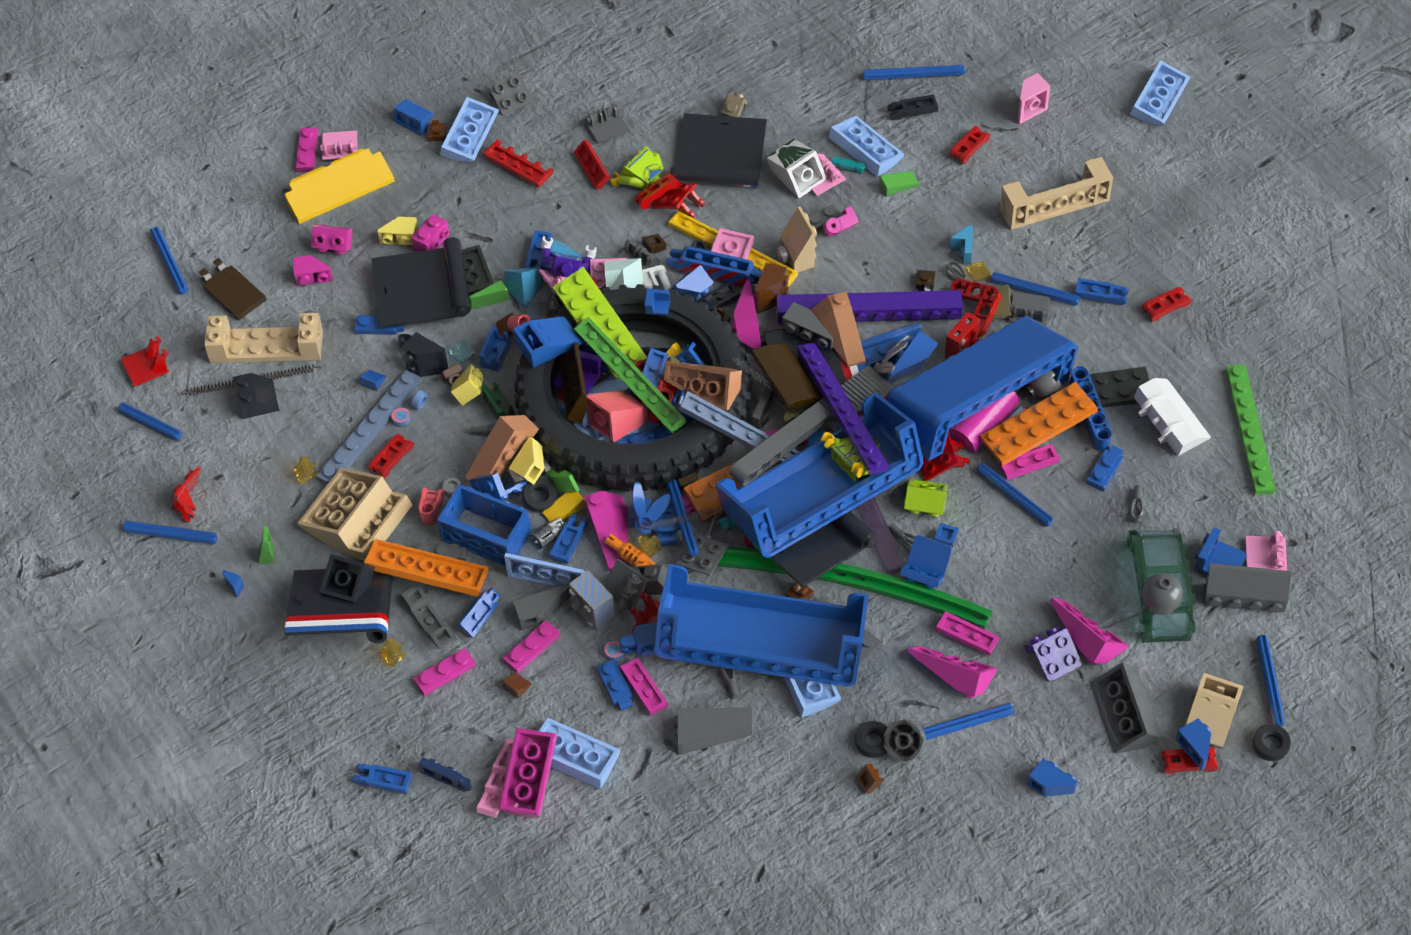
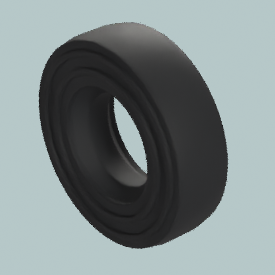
[522,477,557,512]
[855,721,888,758]
[1253,724,1291,761]

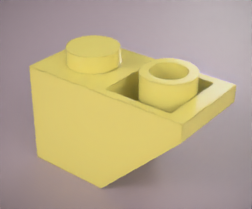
[378,217,419,246]
[451,364,483,406]
[508,436,544,485]

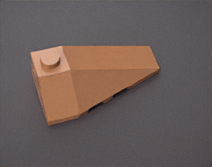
[811,292,866,367]
[664,361,742,410]

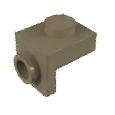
[721,93,748,117]

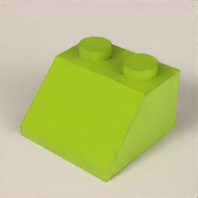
[904,479,948,516]

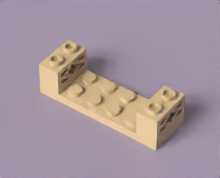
[1000,157,1113,230]
[205,313,323,363]

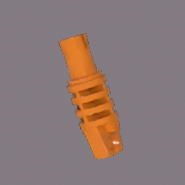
[604,533,655,566]

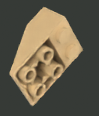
[780,207,817,272]
[1186,673,1244,749]

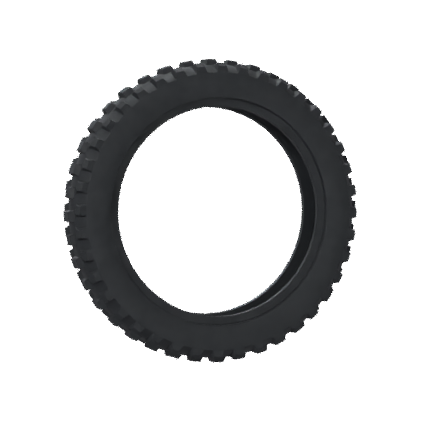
[514,284,752,492]

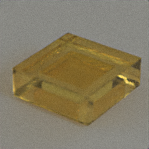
[966,261,991,282]

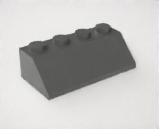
[1204,563,1291,613]
[1092,662,1162,753]

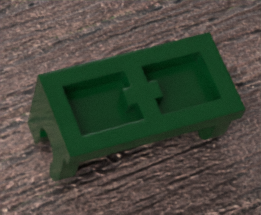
[481,382,516,420]

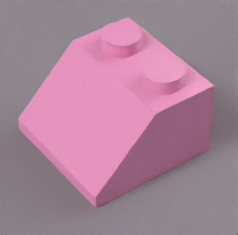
[1018,73,1050,124]

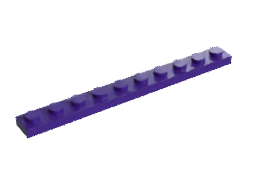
[797,342,889,475]

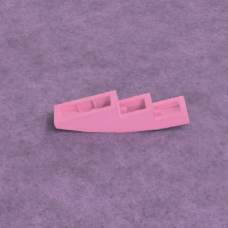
[477,739,514,818]

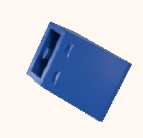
[513,316,583,368]
[883,331,938,384]

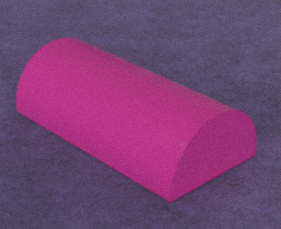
[948,392,1019,454]
[499,728,557,818]

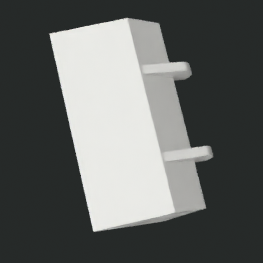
[1134,378,1211,456]

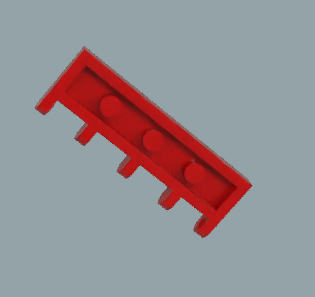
[483,139,554,188]

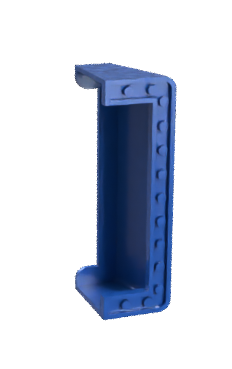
[887,316,1078,461]
[715,392,923,558]
[654,564,869,686]

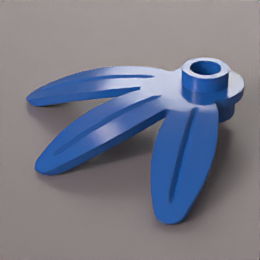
[632,482,681,534]

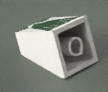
[766,138,827,198]

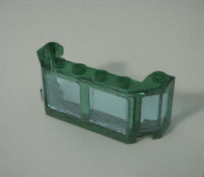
[1126,528,1196,643]

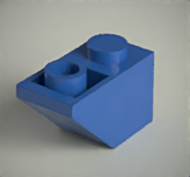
[1027,758,1078,797]

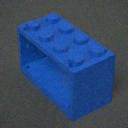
[437,484,532,566]

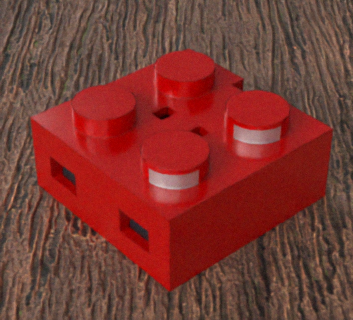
[944,312,981,359]

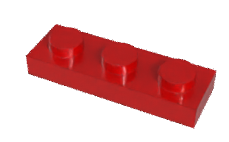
[574,140,610,189]

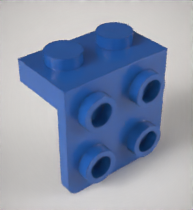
[469,473,527,500]
[1195,527,1246,574]
[900,535,952,589]

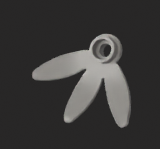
[872,336,909,376]

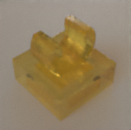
[294,456,318,484]
[638,534,660,558]
[380,638,407,667]

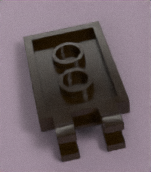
[199,258,267,321]

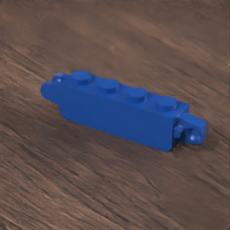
[619,622,657,657]

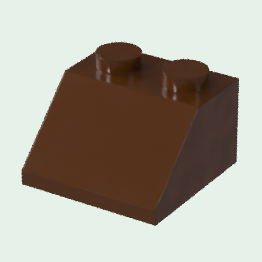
[755,263,789,314]

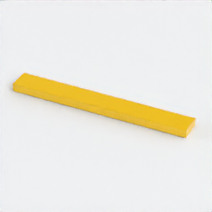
[668,211,798,287]

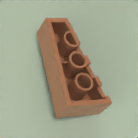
[466,415,539,480]

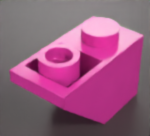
[293,255,333,286]

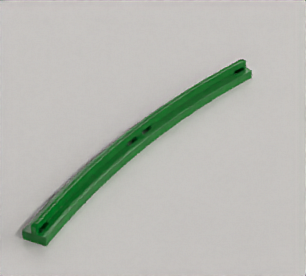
[716,547,992,629]

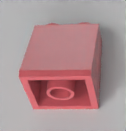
[587,390,648,443]

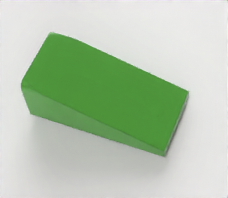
[880,171,919,196]
[469,280,509,309]
[258,526,274,564]

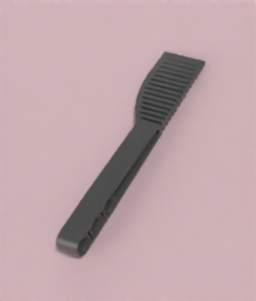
[729,365,895,486]

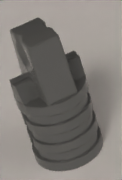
[531,518,565,549]

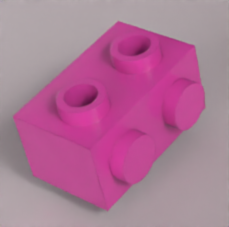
[412,214,449,252]
[311,224,352,254]

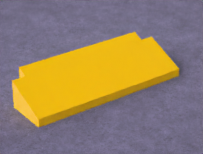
[285,148,395,224]

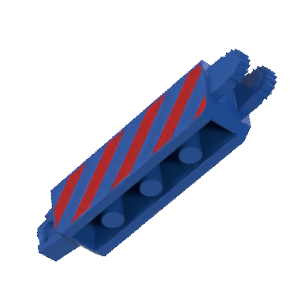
[666,246,762,287]

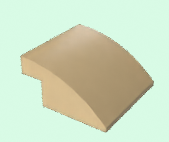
[297,467,412,561]

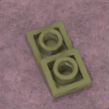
[991,284,1011,319]

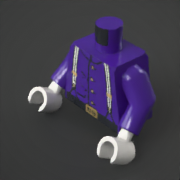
[540,236,596,277]

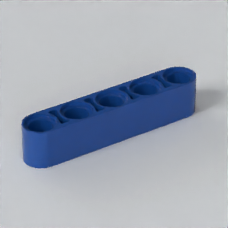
[1070,366,1112,451]

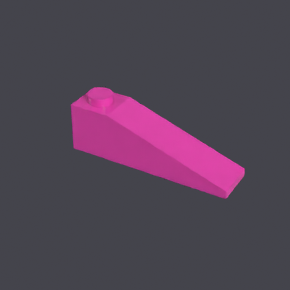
[731,280,761,349]
[584,491,628,571]
[1050,598,1128,664]
[908,646,997,698]

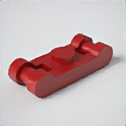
[949,126,991,164]
[634,174,679,210]
[1141,287,1192,322]
[368,434,414,478]
[1161,747,1218,774]

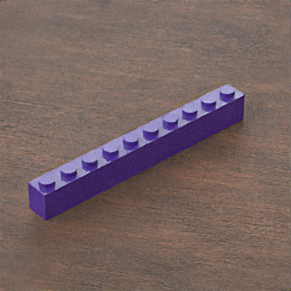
[777,290,963,324]

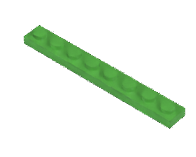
[574,317,687,434]
[1226,365,1275,495]

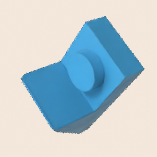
[950,225,973,265]

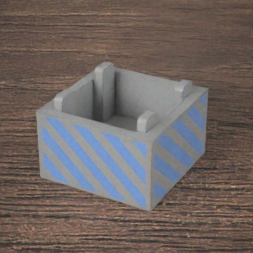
[569,570,615,630]

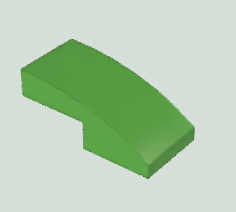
[545,469,579,493]

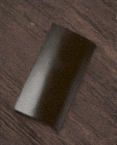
[559,342,587,423]
[751,344,821,408]

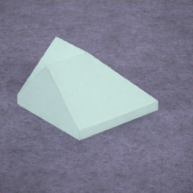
[604,258,643,290]

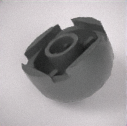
[1025,370,1062,399]
[1141,573,1183,615]
[884,719,926,761]

